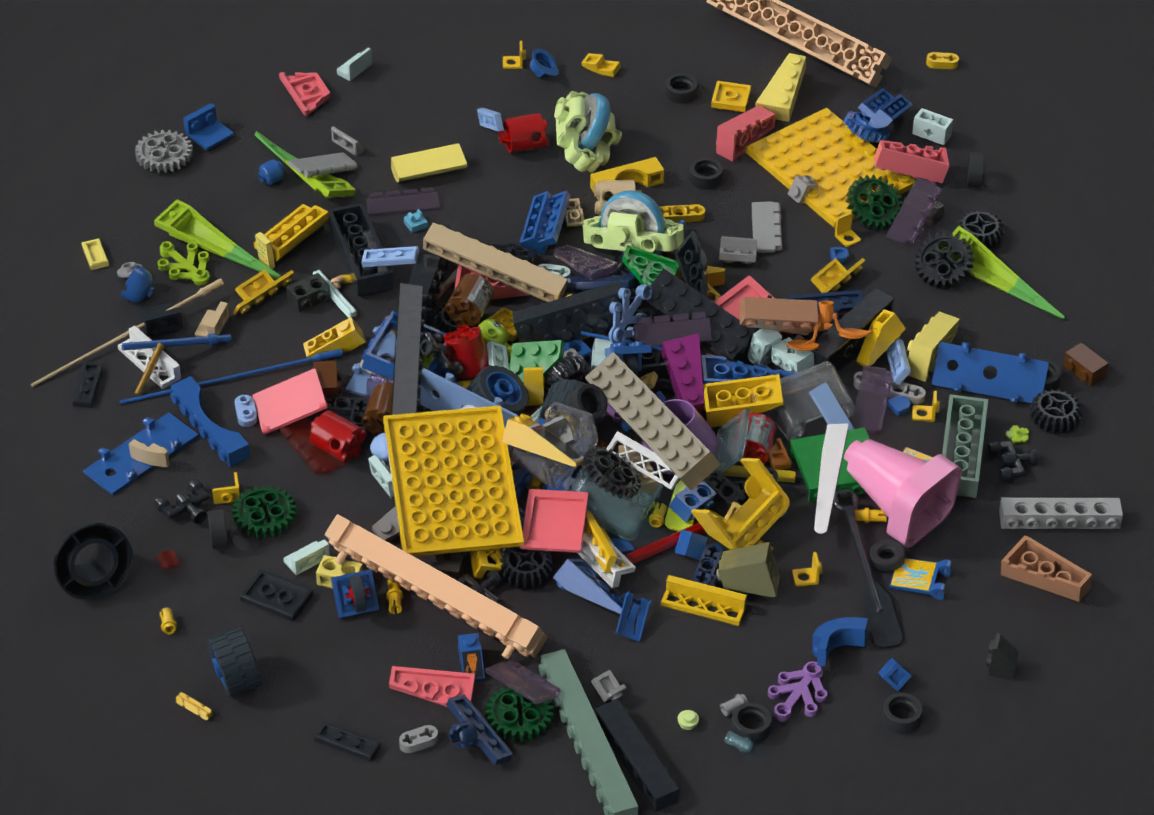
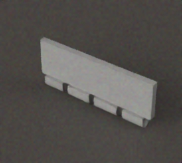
[288,152,357,177]
[752,202,782,253]

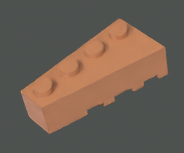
[739,297,818,335]
[1001,535,1092,602]

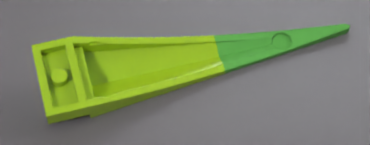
[255,131,356,198]
[154,199,281,279]
[936,226,1065,320]

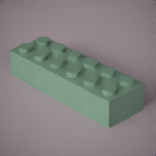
[942,394,988,498]

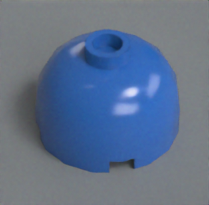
[121,265,155,303]

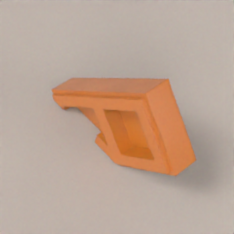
[768,438,792,470]

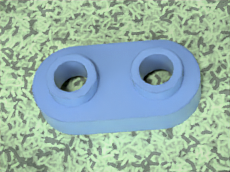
[235,395,257,427]

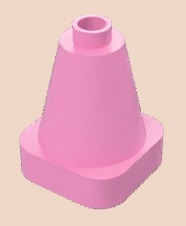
[844,439,962,548]

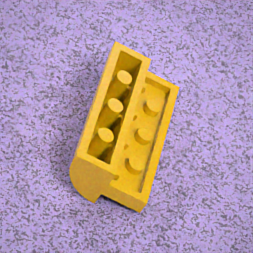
[254,204,329,262]

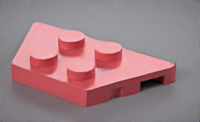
[279,72,331,116]

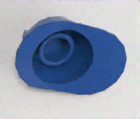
[530,48,559,78]

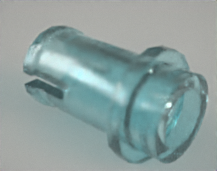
[724,731,753,753]

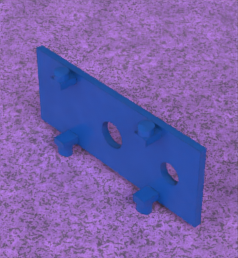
[931,342,1049,403]
[83,412,199,495]

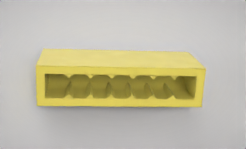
[391,143,467,182]

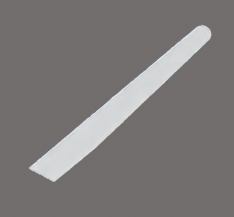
[814,424,848,534]

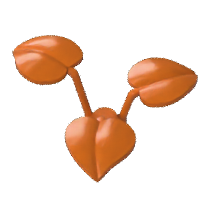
[786,301,873,351]

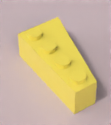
[756,53,806,122]
[907,312,960,382]

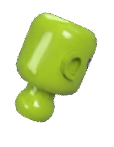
[478,318,513,361]

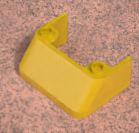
[691,458,789,550]

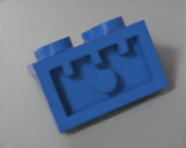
[183,103,233,150]

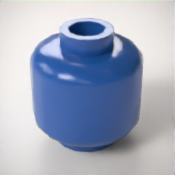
[258,159,285,185]

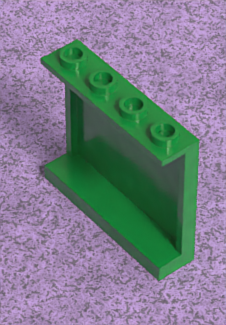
[789,427,870,503]

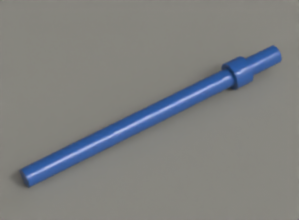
[121,334,231,351]

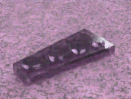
[554,244,618,280]

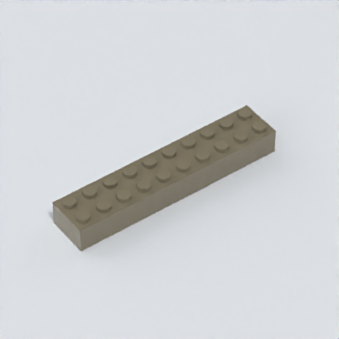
[585,352,721,491]

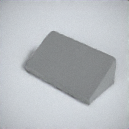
[331,126,365,156]

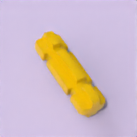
[176,692,213,720]

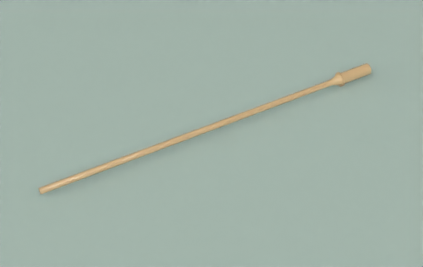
[31,279,224,387]

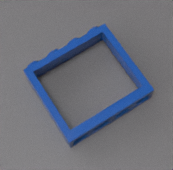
[361,311,447,385]

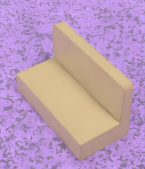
[195,302,229,337]

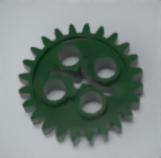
[845,175,903,230]
[232,485,297,538]
[486,683,554,742]

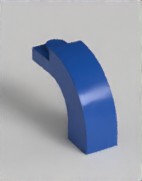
[812,617,868,666]

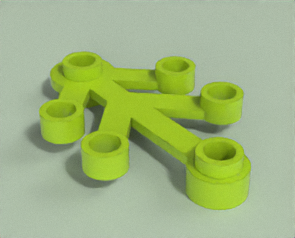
[158,241,210,285]

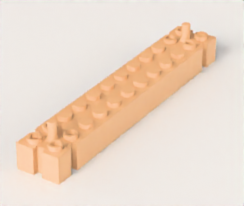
[707,0,892,88]
[324,514,548,659]

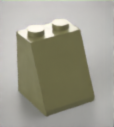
[716,542,780,597]

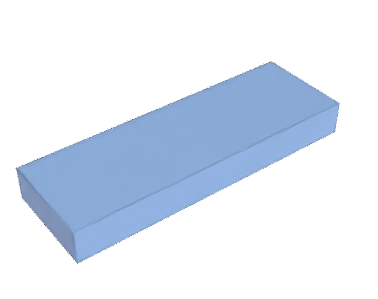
[477,108,504,132]
[361,246,419,267]
[886,338,911,384]
[809,382,854,430]

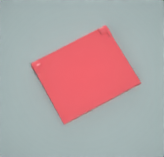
[252,368,328,435]

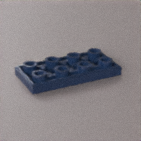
[565,275,639,293]

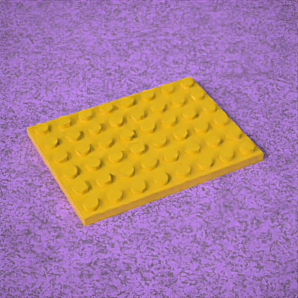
[745,108,917,228]
[383,406,524,556]

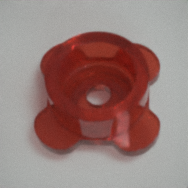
[157,549,180,569]

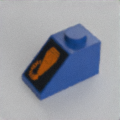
[458,633,485,682]

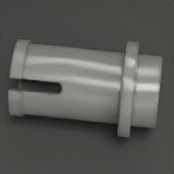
[720,694,748,716]

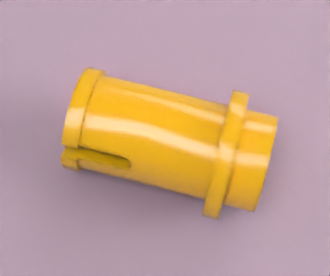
[649,503,667,528]
[159,608,177,634]

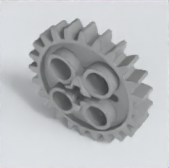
[135,130,193,173]

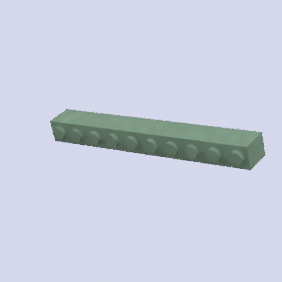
[538,649,638,815]

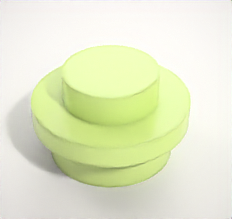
[678,710,699,730]

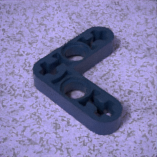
[693,543,749,600]

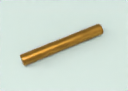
[134,343,165,396]

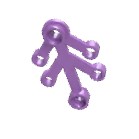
[768,661,827,722]

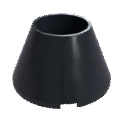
[53,523,133,600]

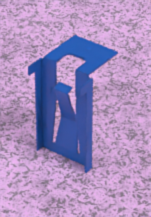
[616,591,652,642]

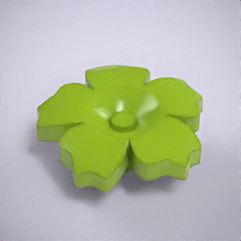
[1006,425,1029,444]

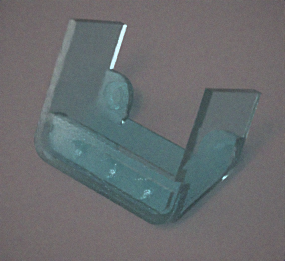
[571,465,664,540]

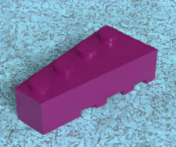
[661,333,704,414]

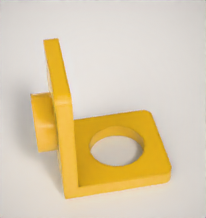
[503,41,526,69]
[835,212,861,247]
[912,391,940,422]
[212,472,240,504]
[792,552,822,586]

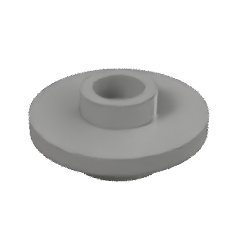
[117,262,142,277]

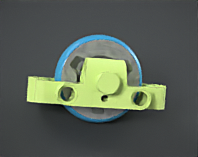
[554,91,622,173]
[583,190,684,253]

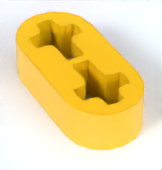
[926,52,959,69]

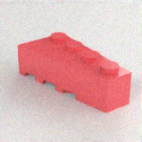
[716,106,776,162]

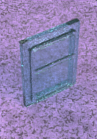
[710,408,750,478]

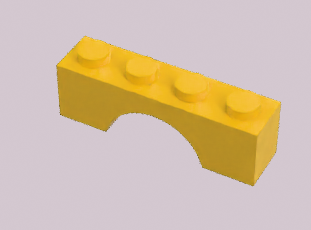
[590,157,664,199]

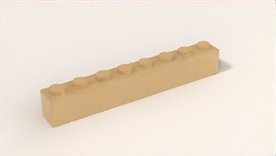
[423,223,567,302]

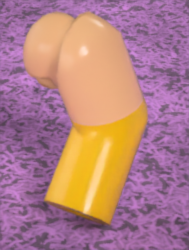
[330,274,352,289]

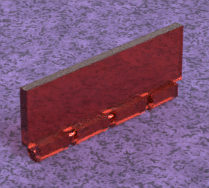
[280,418,344,475]

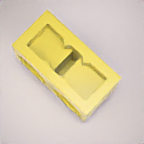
[316,555,363,588]

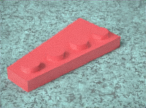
[389,666,475,707]

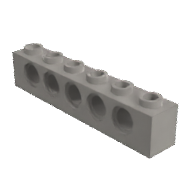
[999,498,1123,529]

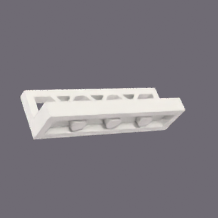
[118,326,181,389]
[607,431,679,490]
[578,524,635,588]

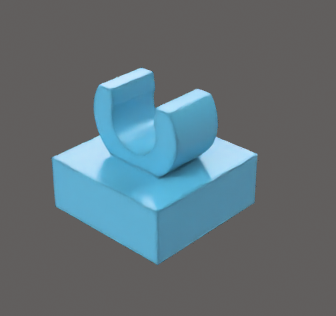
[404,209,428,233]

